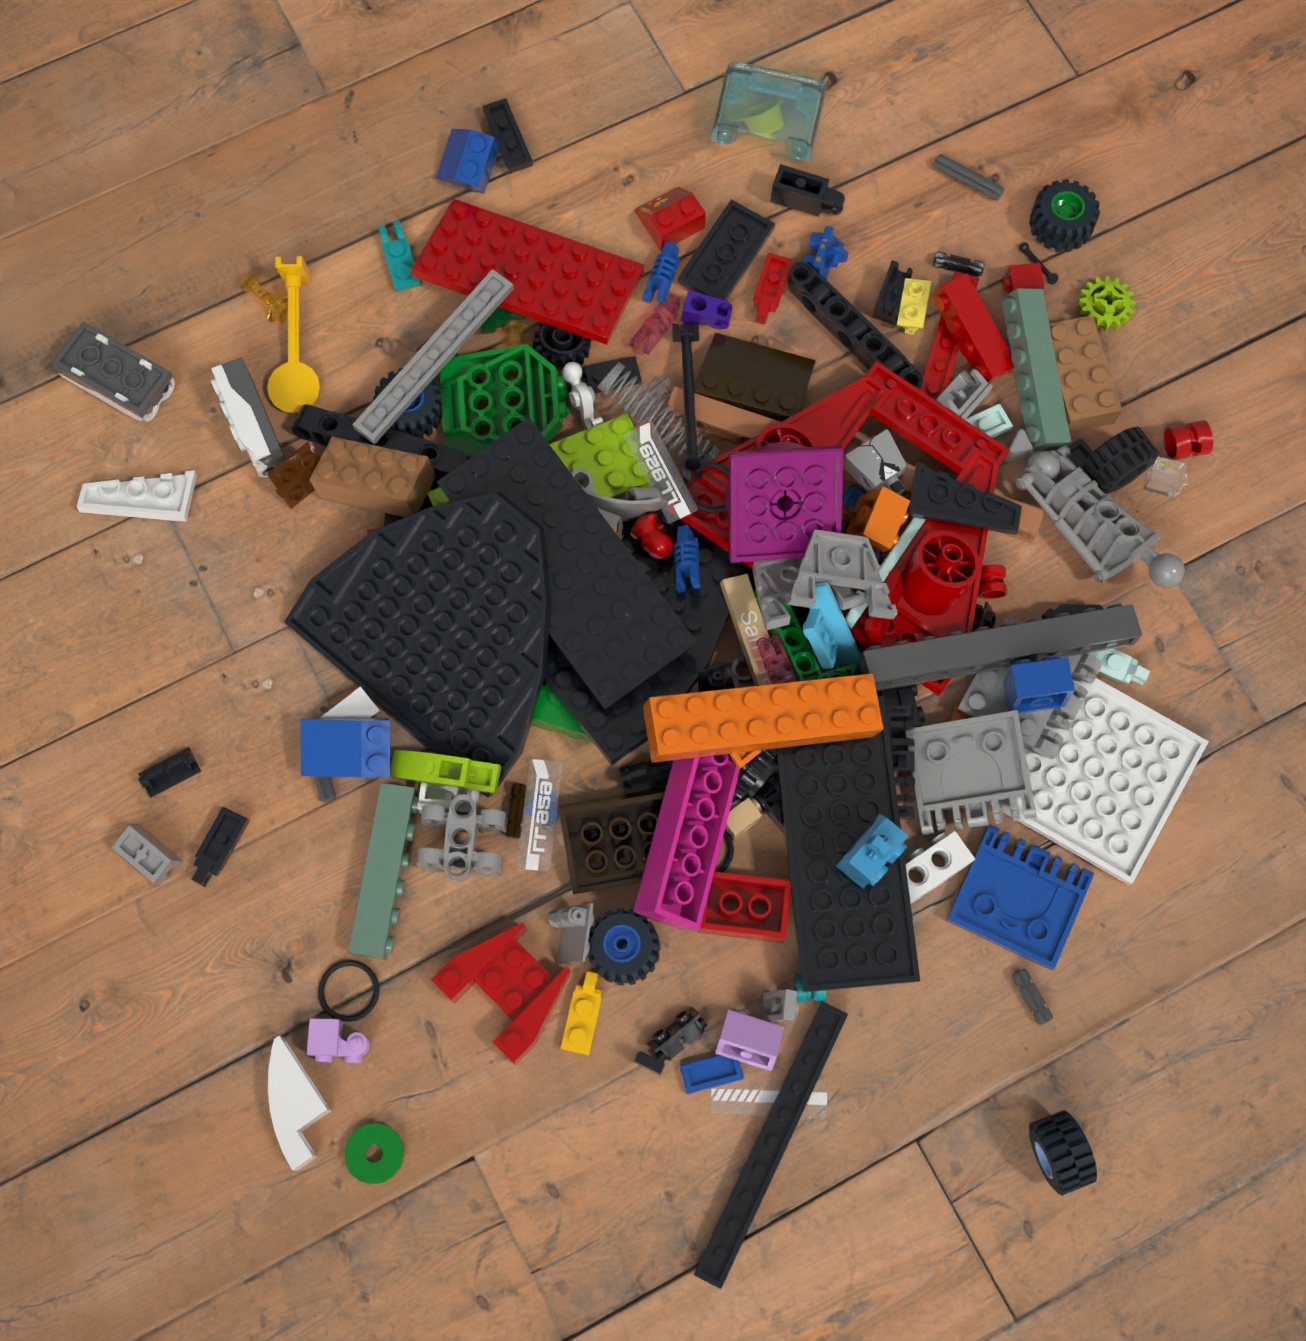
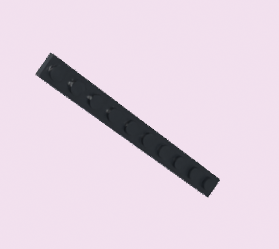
[693,1001,848,1289]

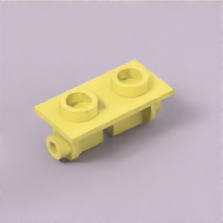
[897,278,931,335]

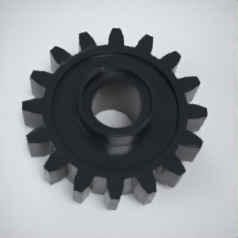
[533,323,591,370]
[734,748,778,798]

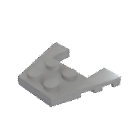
[787,529,897,619]
[752,558,866,630]

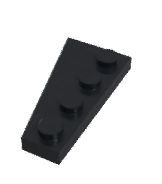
[908,461,1022,535]

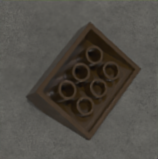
[694,332,816,422]
[558,787,666,894]

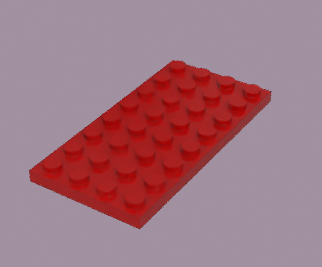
[411,198,645,345]

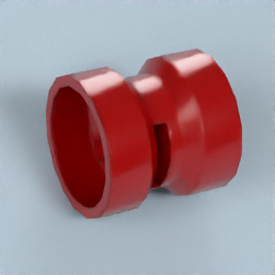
[979,564,1007,599]

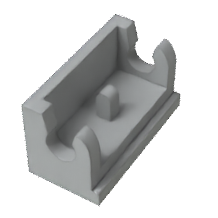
[935,369,993,420]
[112,825,183,883]

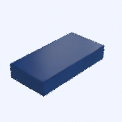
[680,1055,744,1095]

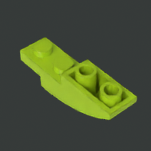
[389,750,501,794]

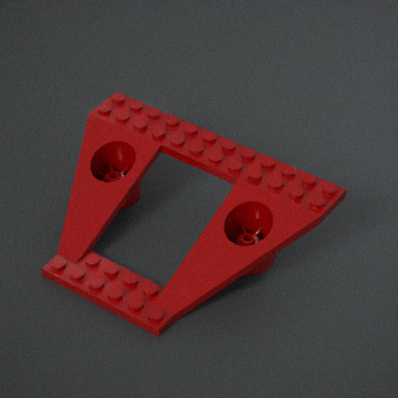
[665,361,1010,696]

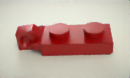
[753,253,793,325]

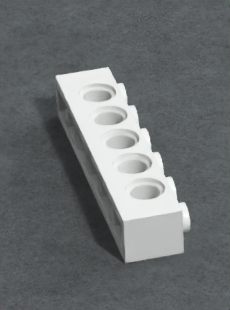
[906,831,975,904]

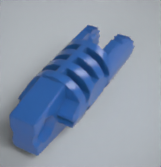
[642,241,680,304]
[674,525,701,593]

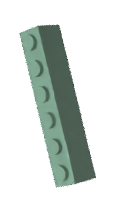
[1001,288,1071,451]
[348,783,419,961]

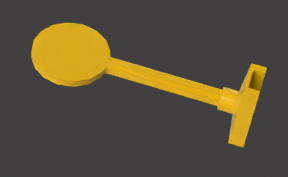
[267,256,321,414]

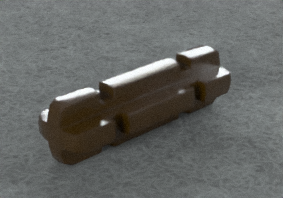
[505,783,527,839]

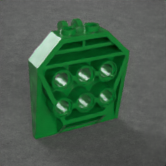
[440,344,570,458]

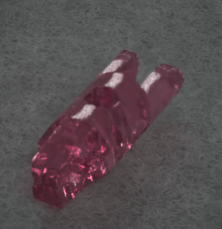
[629,294,680,355]
[756,635,797,684]

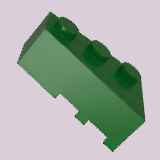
[531,686,594,744]

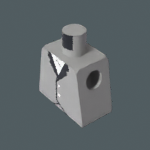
[843,429,907,495]

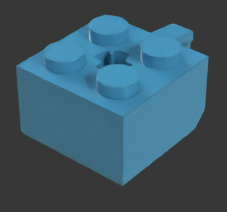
[836,814,908,889]

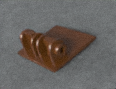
[267,441,321,509]

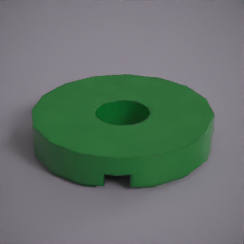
[344,1123,404,1184]

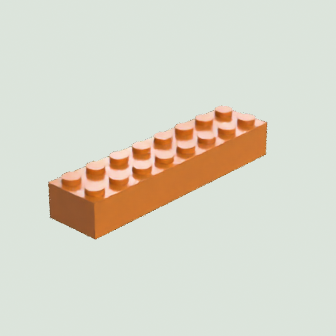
[643,674,883,763]

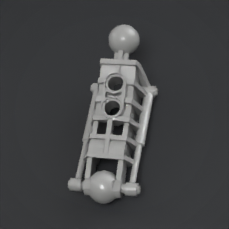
[1015,445,1185,588]

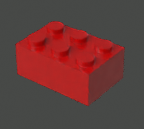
[698,872,791,943]

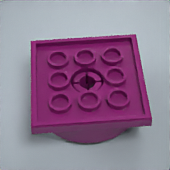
[725,442,844,563]

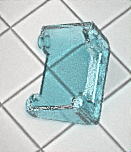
[711,62,826,162]

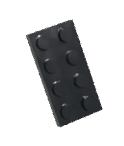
[677,199,775,301]

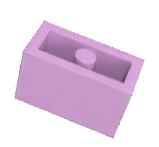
[715,1009,784,1071]

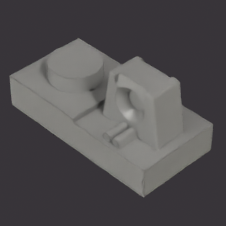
[760,989,799,1023]

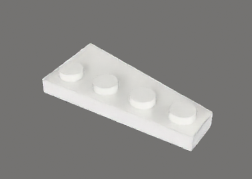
[77,470,197,522]

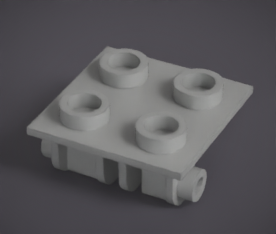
[547,903,594,964]

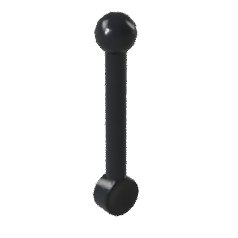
[1019,242,1058,285]

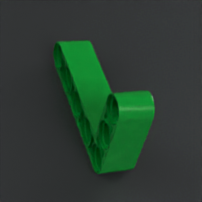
[753,589,862,683]

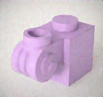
[307,1019,370,1064]

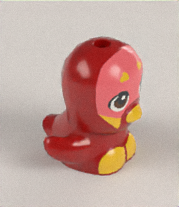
[630,513,673,559]

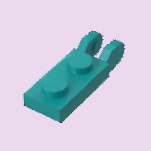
[378,220,421,293]

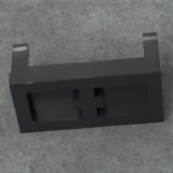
[872,260,913,326]

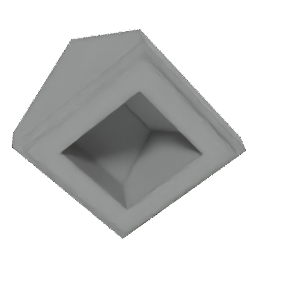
[1004,429,1033,463]

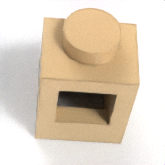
[725,797,762,841]

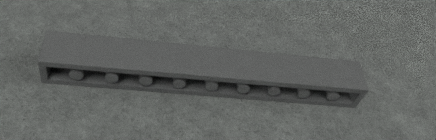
[859,603,1142,691]

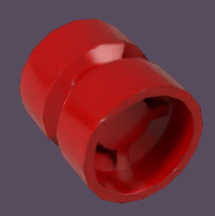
[1164,420,1213,461]

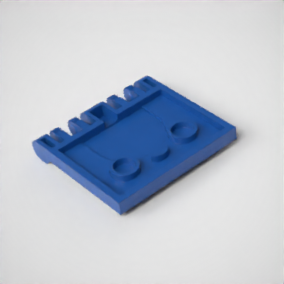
[946,824,1094,971]

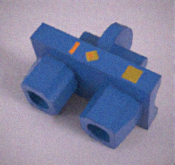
[803,226,849,280]

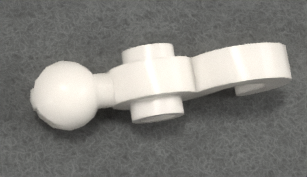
[562,362,603,430]

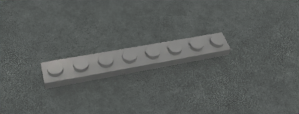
[352,269,514,444]

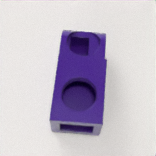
[680,290,733,330]

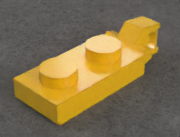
[561,971,602,1056]

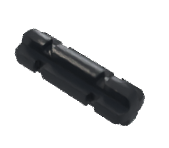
[933,251,985,277]

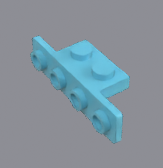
[803,582,861,669]

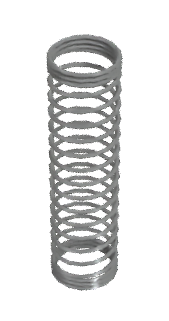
[598,362,720,462]

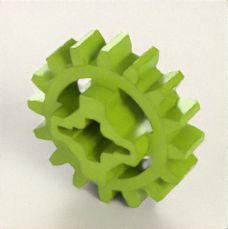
[1077,275,1136,332]

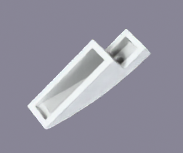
[268,1035,332,1171]

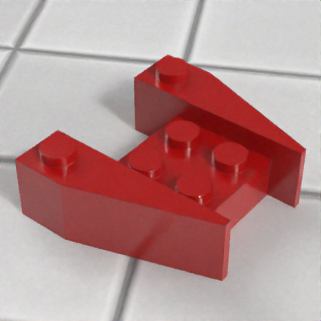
[431,923,571,1066]

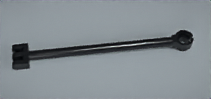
[672,323,704,481]

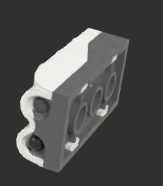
[52,321,175,422]
[211,357,286,478]

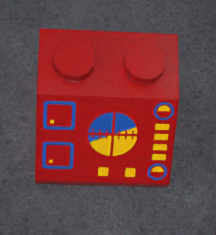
[635,187,706,251]

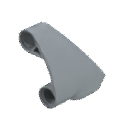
[571,468,668,523]

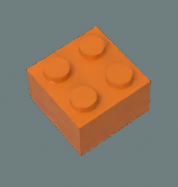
[844,486,910,555]

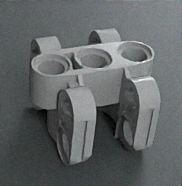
[416,794,508,882]

